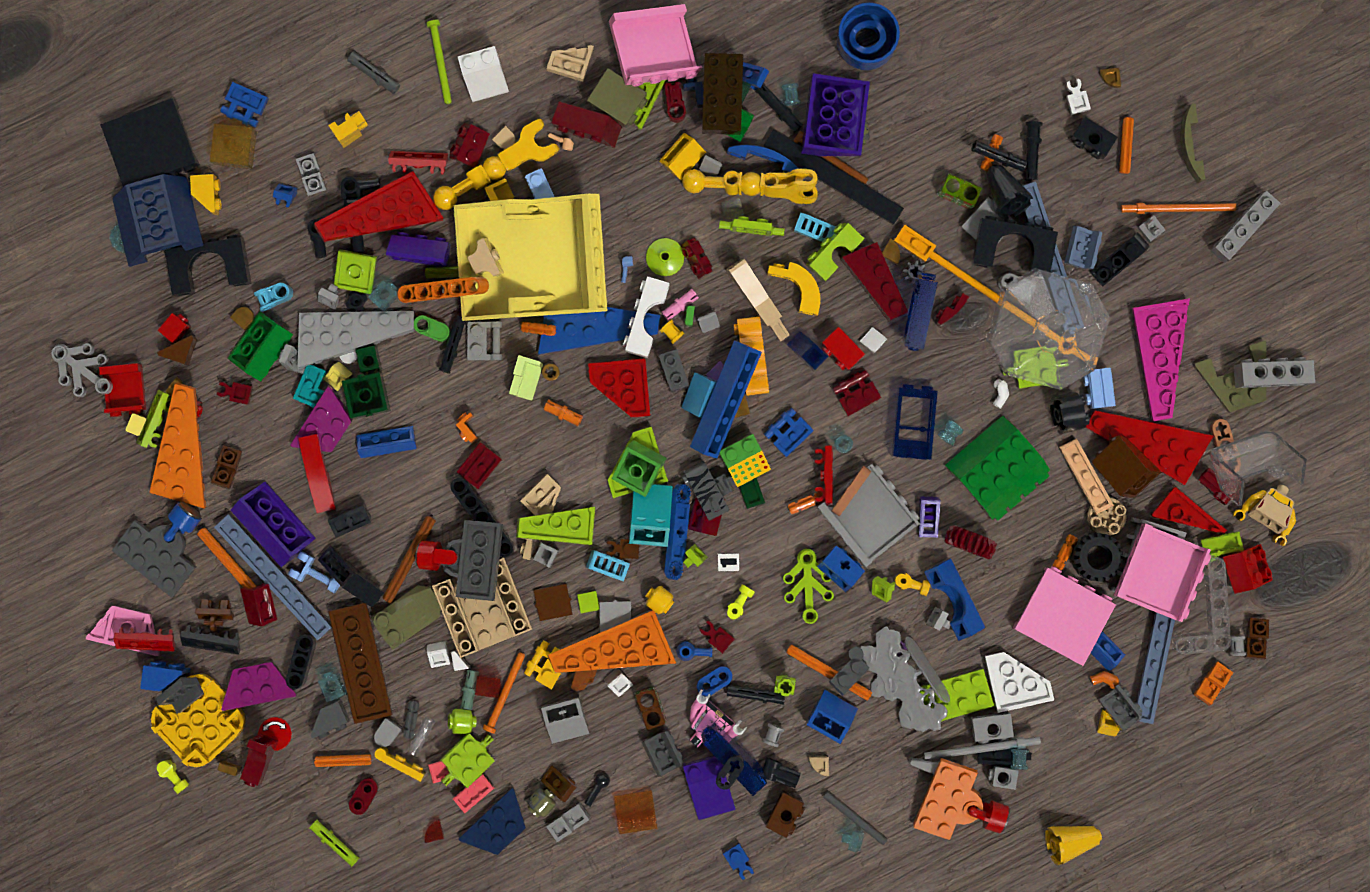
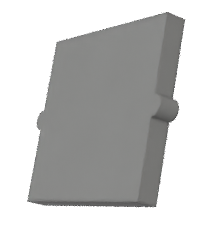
[599,600,631,633]

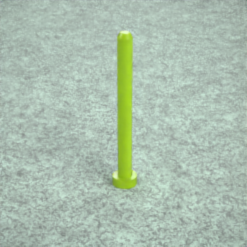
[426,20,452,104]

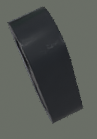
[716,754,744,790]

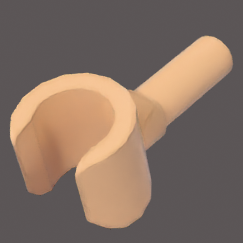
[548,133,574,151]

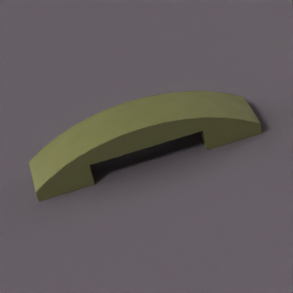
[1180,104,1205,183]

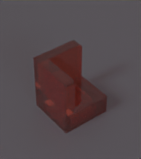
[475,675,502,698]

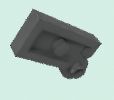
[829,647,869,696]

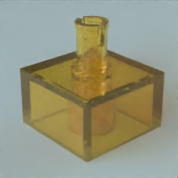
[210,123,257,169]

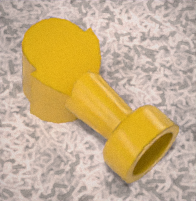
[894,573,930,596]

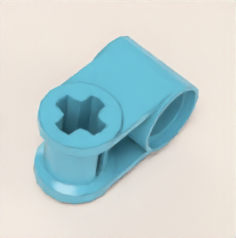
[254,283,293,311]

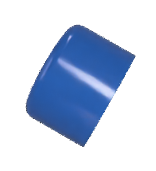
[836,3,900,70]

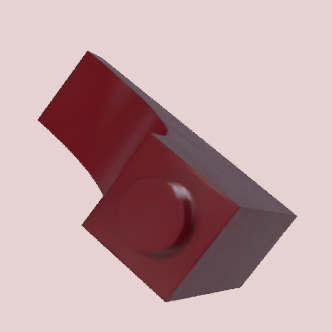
[240,734,278,787]

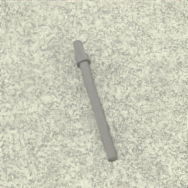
[924,736,1041,760]

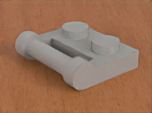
[467,322,502,361]

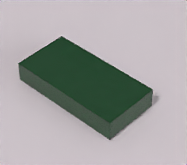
[739,477,765,509]

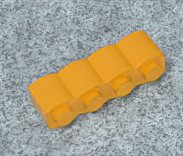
[733,316,769,396]

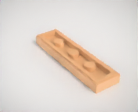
[1059,438,1114,515]

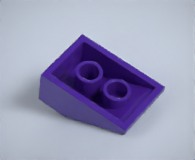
[683,754,736,820]

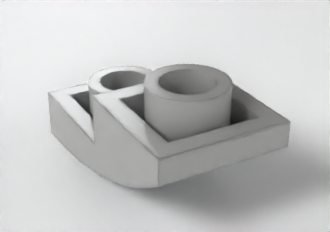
[296,153,326,196]

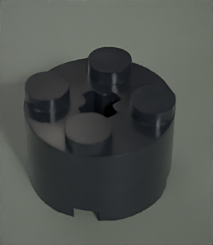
[1050,392,1090,434]

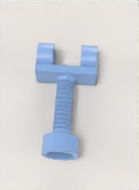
[288,551,340,593]

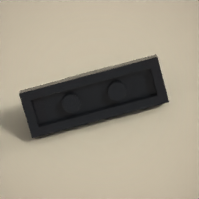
[180,625,240,655]

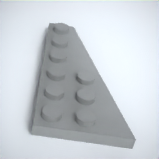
[297,311,415,370]

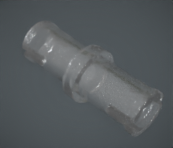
[407,717,436,756]

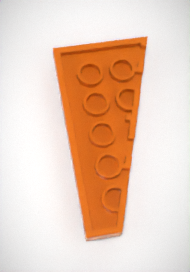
[149,383,206,509]
[547,611,676,673]

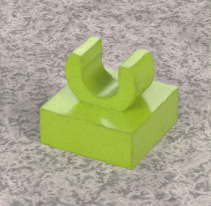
[683,544,708,568]
[872,576,895,603]

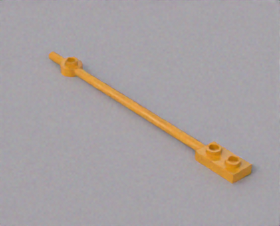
[894,225,1092,364]

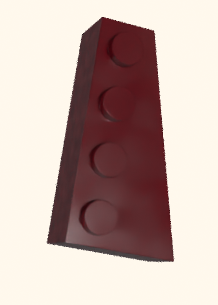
[841,242,908,322]

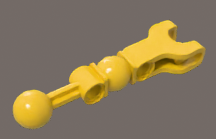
[433,119,560,210]
[682,169,818,204]

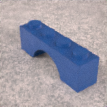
[924,558,985,641]

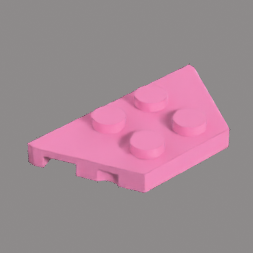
[86,606,160,656]

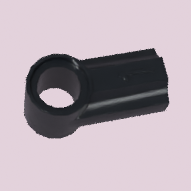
[760,757,801,788]

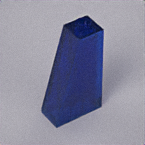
[701,722,767,796]

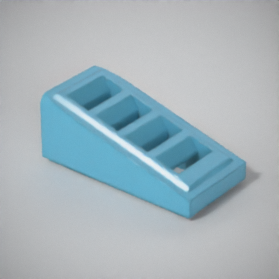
[794,213,836,242]
[586,550,630,582]

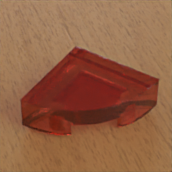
[425,819,445,843]

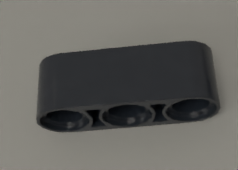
[286,634,316,689]

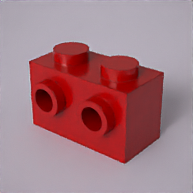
[821,327,865,371]

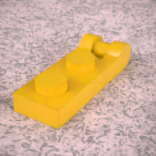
[375,747,426,782]

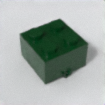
[342,372,391,420]

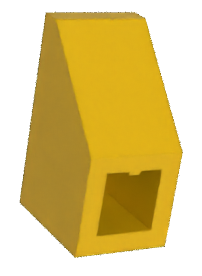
[190,174,222,215]

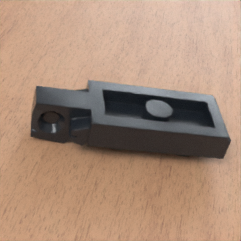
[977,744,1032,766]

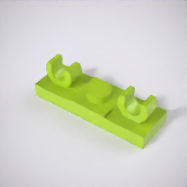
[136,390,171,448]

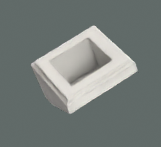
[860,327,887,354]
[427,641,450,668]
[451,650,471,671]
[604,668,633,697]

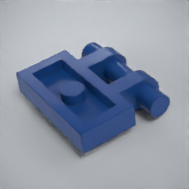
[220,82,269,128]
[764,408,814,457]

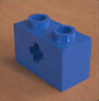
[817,545,865,592]

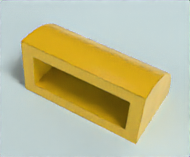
[659,133,706,180]

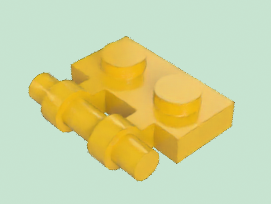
[524,640,561,690]

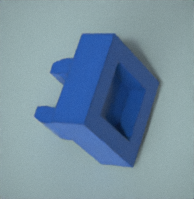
[273,183,298,207]

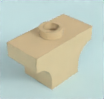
[467,238,504,277]

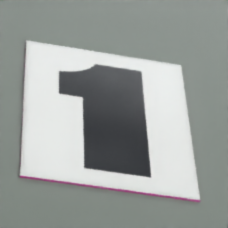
[718,554,739,571]

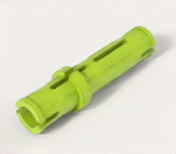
[309,819,360,867]

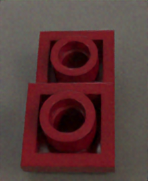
[935,293,969,326]

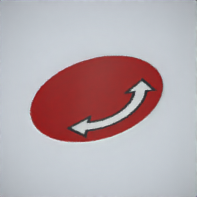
[258,717,292,751]

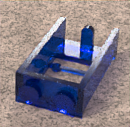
[903,271,938,351]
[891,384,938,460]

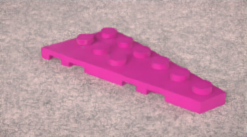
[1132,298,1190,421]

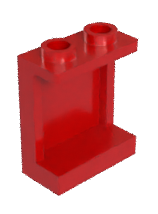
[99,363,146,417]

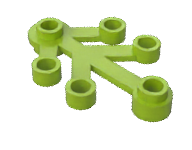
[783,549,834,624]

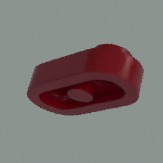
[349,778,379,815]

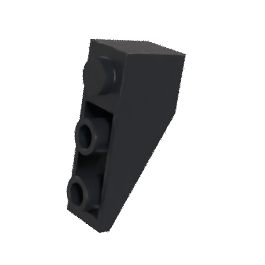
[1090,232,1150,287]

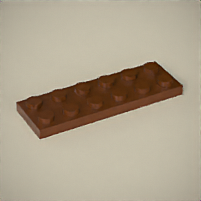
[328,603,393,724]

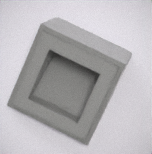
[699,155,722,177]
[697,312,720,333]

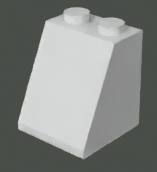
[458,46,509,102]

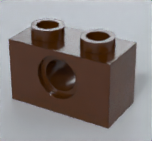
[765,791,805,838]

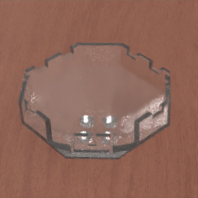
[986,268,1110,390]

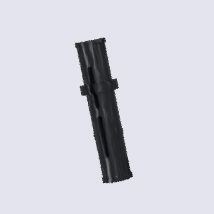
[755,83,803,133]
[971,140,1027,172]
[439,315,465,374]
[727,684,785,705]

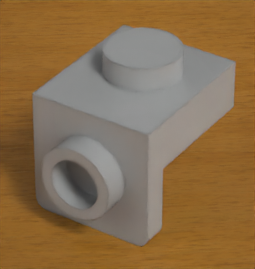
[279,344,306,374]

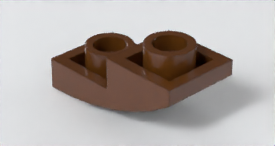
[211,445,242,490]
[1245,618,1269,660]

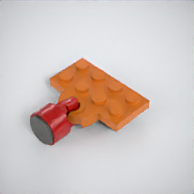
[913,758,1010,840]

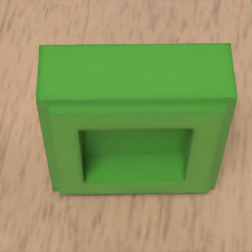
[685,306,695,327]

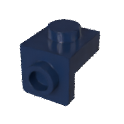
[683,79,703,108]

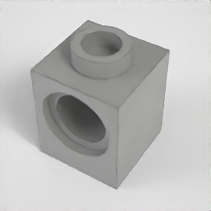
[988,765,1018,790]

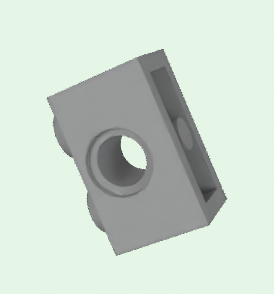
[970,712,1014,744]

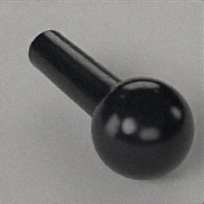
[584,773,610,807]

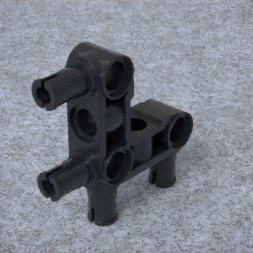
[307,176,380,258]

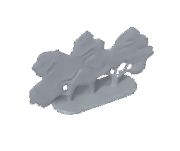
[861,626,950,732]

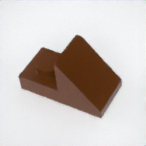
[540,765,576,802]

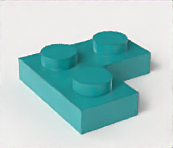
[293,365,326,407]

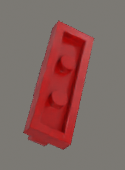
[388,151,448,174]
[815,446,833,506]
[113,627,175,651]

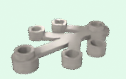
[51,343,113,397]

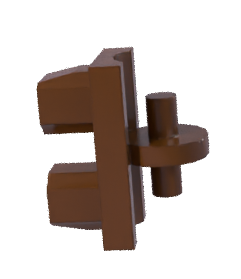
[195,599,234,631]

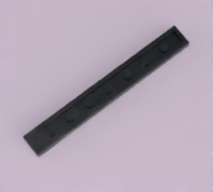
[763,129,904,225]

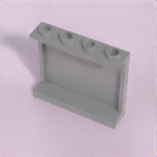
[817,464,920,567]

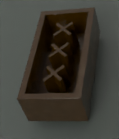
[702,53,743,135]

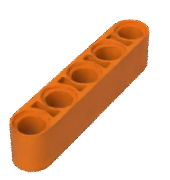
[397,277,489,303]

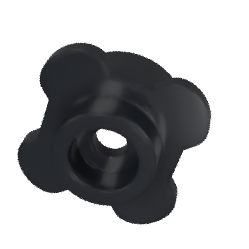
[346,291,368,312]

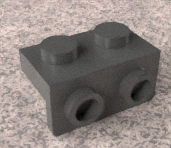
[156,677,204,713]
[1099,684,1143,732]
[642,730,684,777]

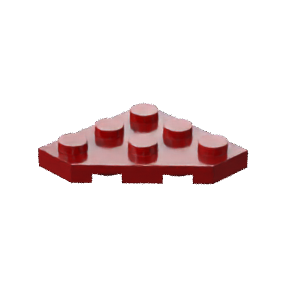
[588,359,651,418]

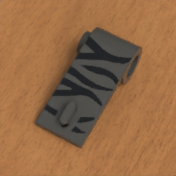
[682,461,729,521]

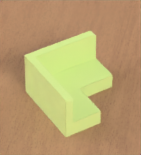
[509,355,543,401]

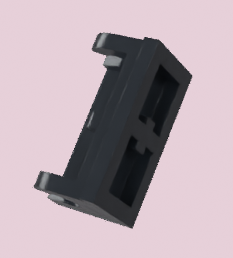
[328,502,371,538]

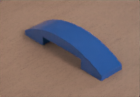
[727,145,798,173]

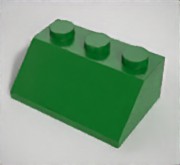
[227,312,293,382]

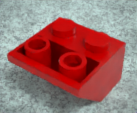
[1223,544,1273,594]

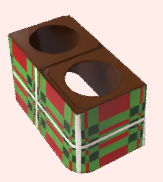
[634,687,666,730]

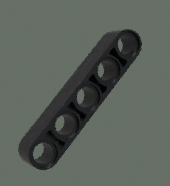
[450,478,515,557]

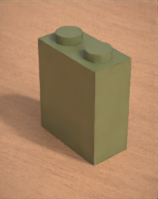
[587,68,648,128]

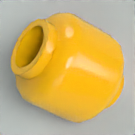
[645,586,674,615]

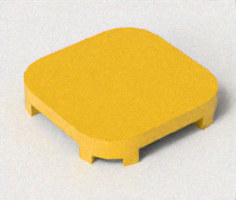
[151,673,246,767]

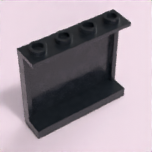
[100,98,200,187]

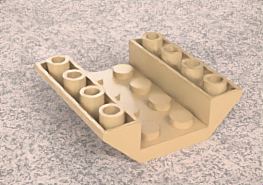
[432,558,532,658]

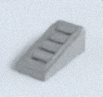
[909,758,939,774]

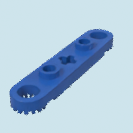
[664,484,691,580]

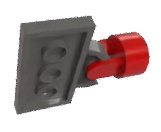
[415,520,503,601]

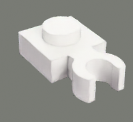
[1066,79,1091,115]

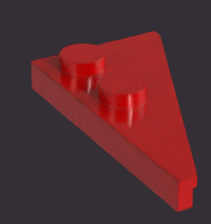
[1150,487,1227,534]

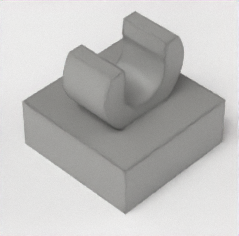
[1137,215,1165,242]
[318,284,339,309]
[926,607,951,631]

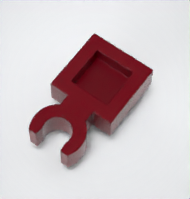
[216,382,253,405]
[700,620,735,654]

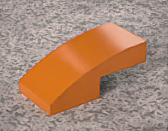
[1193,662,1234,706]

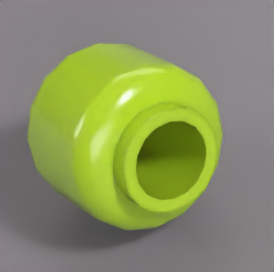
[448,709,477,734]

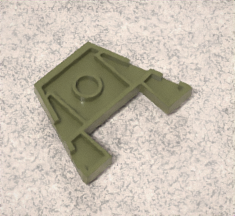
[1193,340,1266,413]

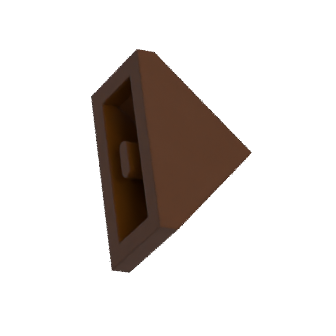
[157,335,197,366]

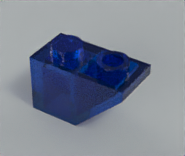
[787,331,829,372]

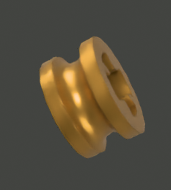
[542,364,560,381]

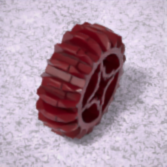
[944,525,997,559]

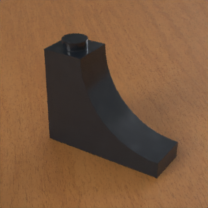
[318,546,384,607]

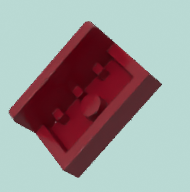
[449,123,490,168]

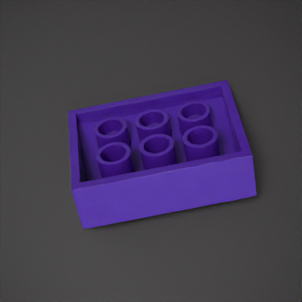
[801,73,870,156]

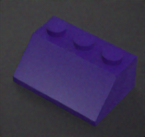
[386,232,451,267]

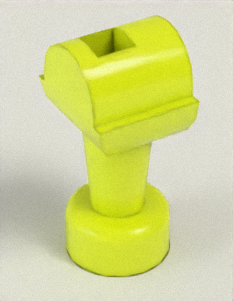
[727,584,755,619]
[157,760,190,794]

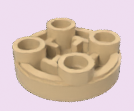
[1087,498,1127,535]

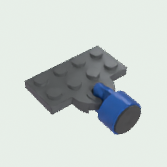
[112,502,202,598]

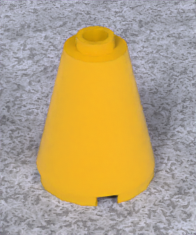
[1045,826,1102,865]

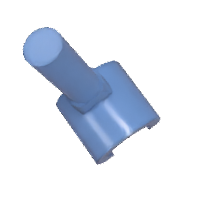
[621,256,633,283]

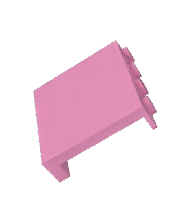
[609,4,702,86]
[1114,523,1211,622]
[1013,566,1116,666]

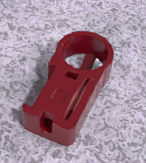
[665,82,686,123]

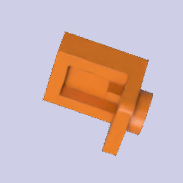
[456,412,478,443]

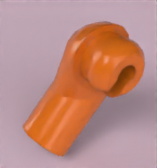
[1090,671,1119,689]

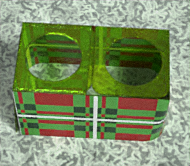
[937,174,982,209]

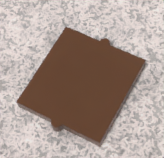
[534,584,573,621]

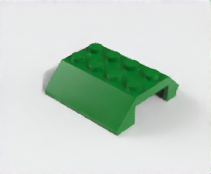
[944,416,1050,521]

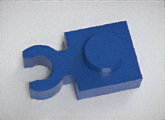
[723,843,754,880]

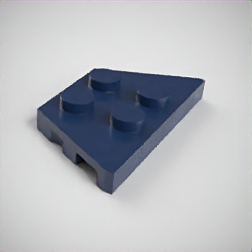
[458,787,526,855]

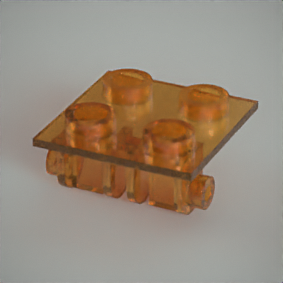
[614,790,658,834]

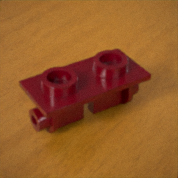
[681,238,713,279]

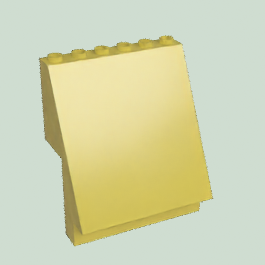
[454,194,607,321]

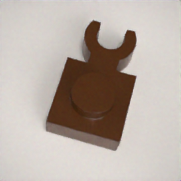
[606,539,639,559]

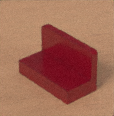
[688,497,725,536]
[240,583,277,627]

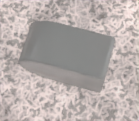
[374,718,402,747]

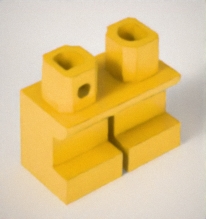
[328,111,368,148]

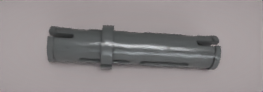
[347,51,400,95]

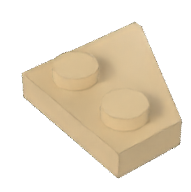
[547,45,594,82]
[520,474,561,516]

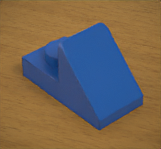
[742,62,769,91]

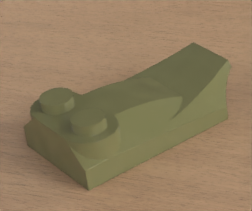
[371,585,441,650]

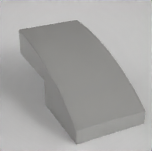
[546,803,591,842]

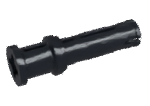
[1025,121,1043,181]

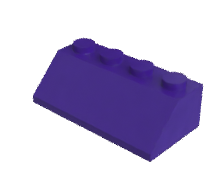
[231,482,316,567]

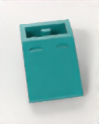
[628,484,673,547]

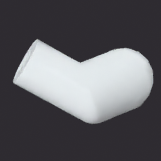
[993,379,1009,409]

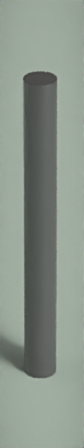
[823,791,888,845]

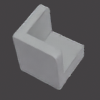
[533,542,559,568]

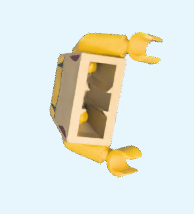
[1233,485,1296,546]

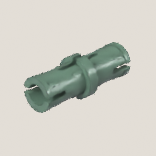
[460,670,479,710]

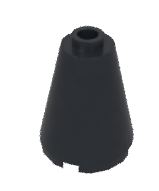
[986,165,1033,219]

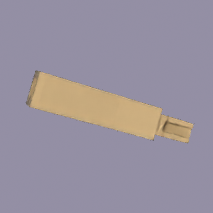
[725,259,790,341]

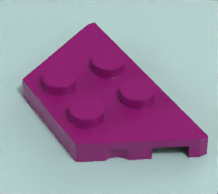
[290,385,353,452]
[221,662,297,711]

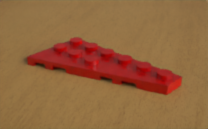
[314,171,444,242]
[1085,411,1213,485]

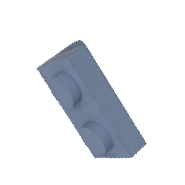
[1064,226,1102,269]

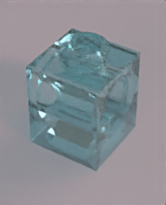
[368,281,398,311]
[318,671,347,702]

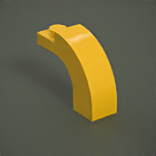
[767,262,820,316]

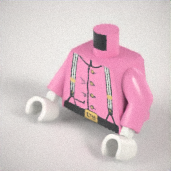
[689,690,747,747]

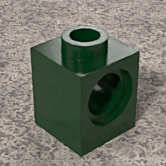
[356,346,382,375]

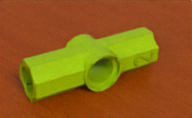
[774,675,796,696]

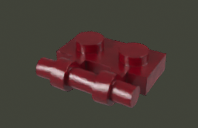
[832,370,882,416]

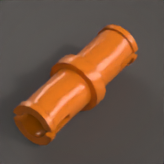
[544,399,583,426]

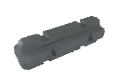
[403,701,419,739]

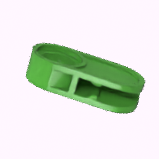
[414,315,450,342]

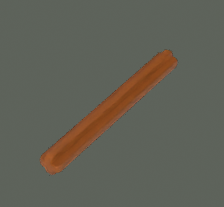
[383,516,436,603]

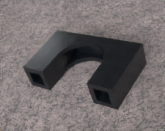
[972,216,1058,279]
[165,235,252,297]

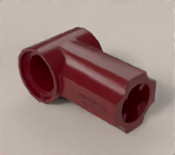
[1198,468,1238,505]

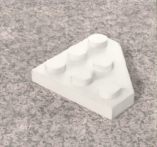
[984,652,1054,713]

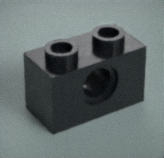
[1070,117,1118,160]

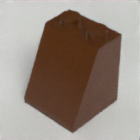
[1092,436,1162,498]

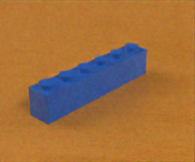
[690,340,762,459]

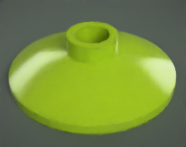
[646,238,684,276]

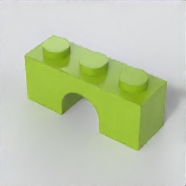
[806,223,865,281]

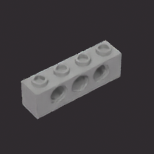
[1210,191,1281,263]
[1234,357,1315,388]

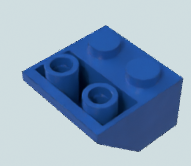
[140,660,191,691]
[806,689,858,744]

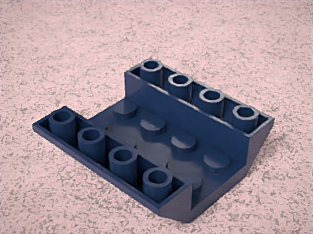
[112,174,204,267]

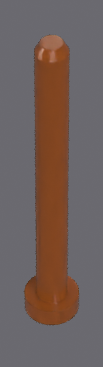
[793,130,868,184]

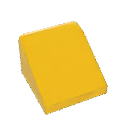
[1097,710,1120,737]

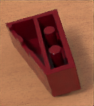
[551,102,622,148]

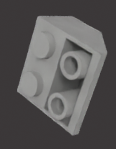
[541,696,590,744]

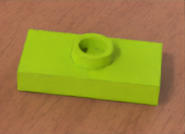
[1201,531,1244,557]

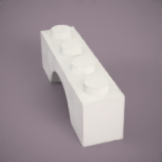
[623,276,670,358]

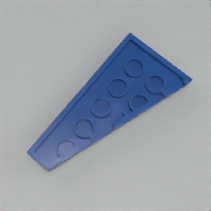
[538,307,660,355]

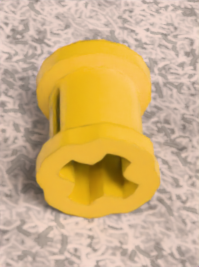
[659,319,685,344]

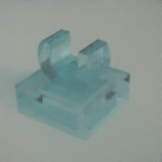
[841,830,865,852]

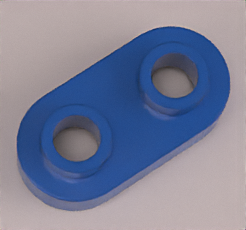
[697,666,732,696]

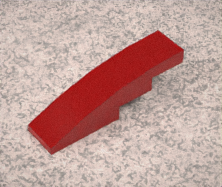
[298,434,336,513]

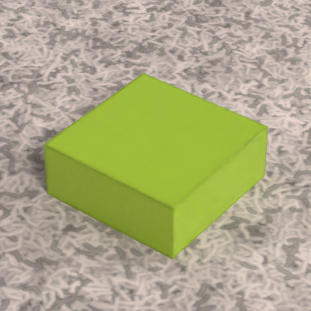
[577,591,599,613]

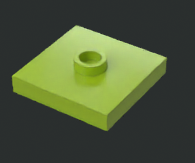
[334,249,377,294]

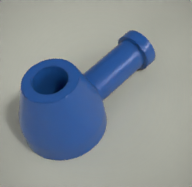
[676,641,713,661]

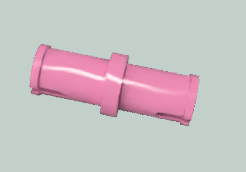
[661,289,699,322]

